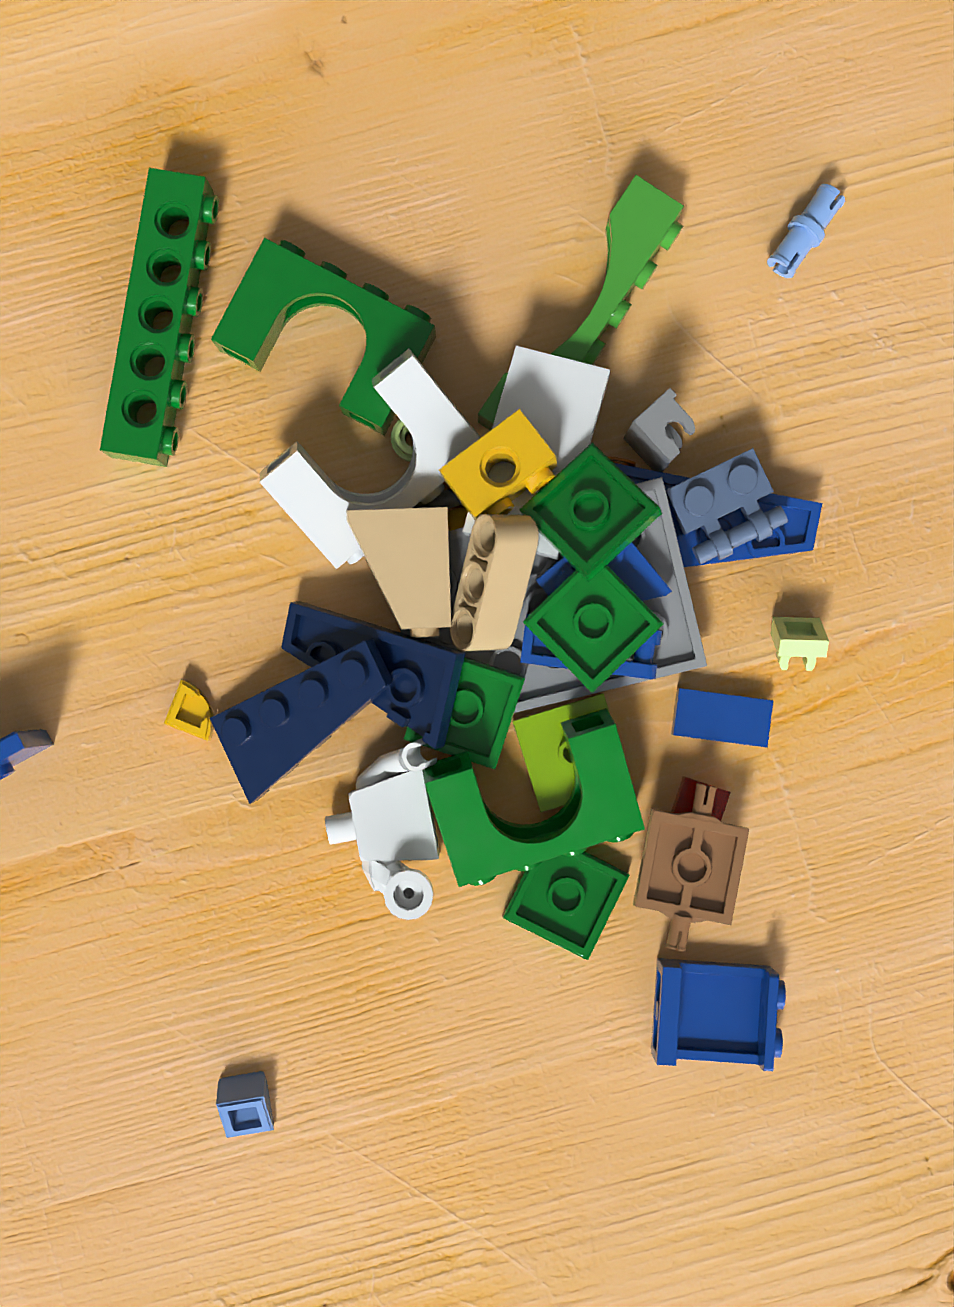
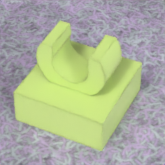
[770,617,829,671]

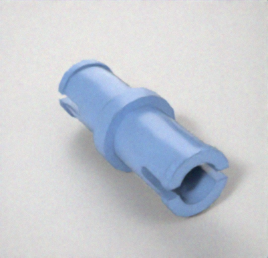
[767,184,845,278]

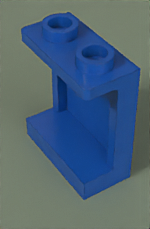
[651,958,786,1072]

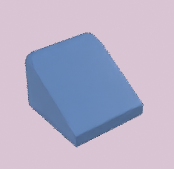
[216,1071,274,1138]

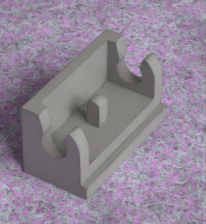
[623,388,695,472]

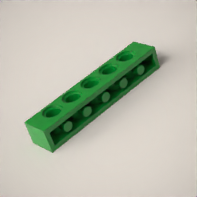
[100,168,219,467]

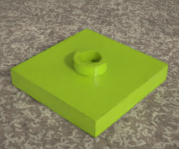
[513,693,609,812]

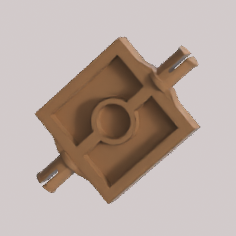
[633,784,749,951]

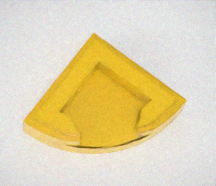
[163,679,214,741]

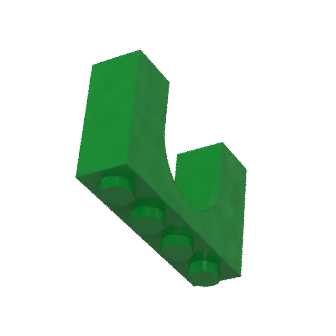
[211,238,436,436]
[422,708,645,887]

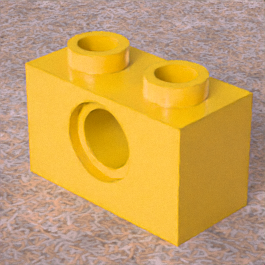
[439,409,558,520]

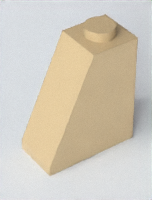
[346,507,451,637]

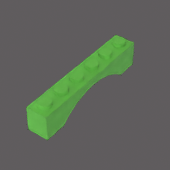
[478,175,684,430]

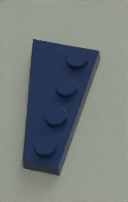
[281,601,465,749]
[210,638,394,804]

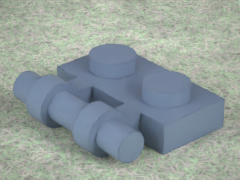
[666,448,788,564]

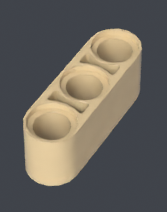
[450,514,539,651]

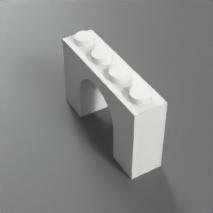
[260,349,481,569]

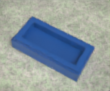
[671,688,773,748]

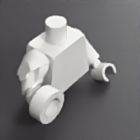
[325,738,440,920]

